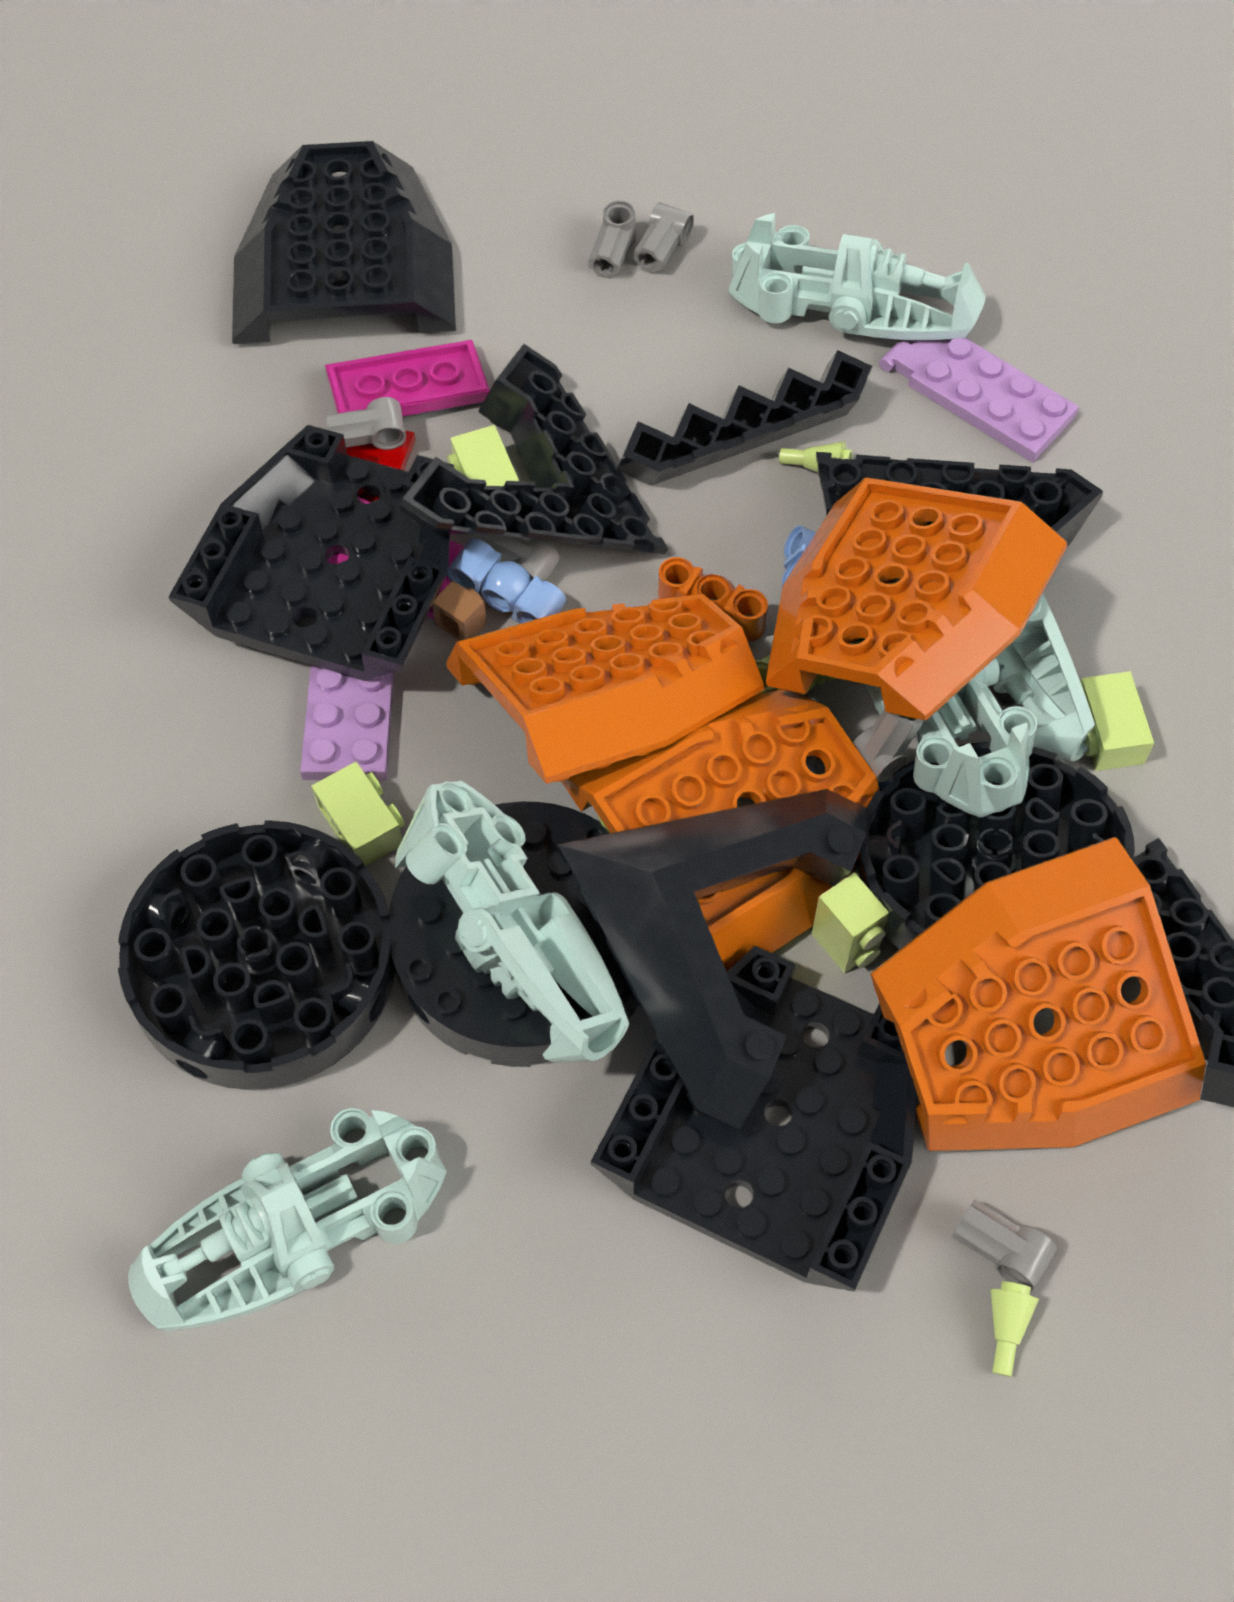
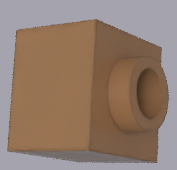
[432,581,487,641]

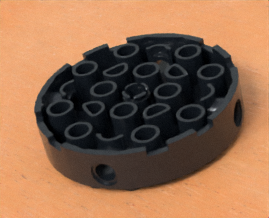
[859,742,1135,950]
[388,801,639,1067]
[118,820,395,1090]

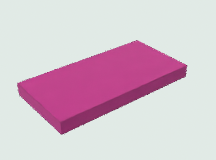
[325,339,490,416]

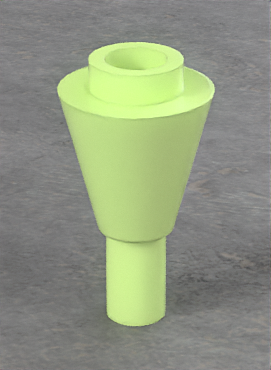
[779,441,853,473]
[990,1281,1039,1377]

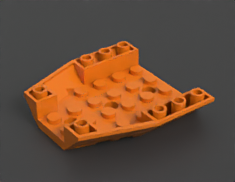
[766,477,1067,721]
[446,594,764,784]
[561,689,879,972]
[870,837,1206,1151]

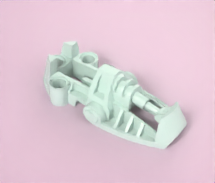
[729,213,986,340]
[851,578,1038,818]
[992,594,1095,761]
[395,781,629,1063]
[128,1108,447,1331]

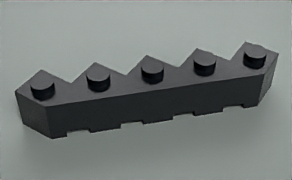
[618,350,872,486]

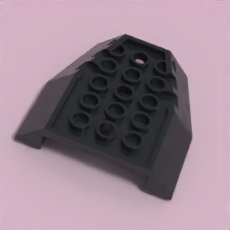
[232,141,456,344]
[168,425,455,681]
[590,946,917,1292]

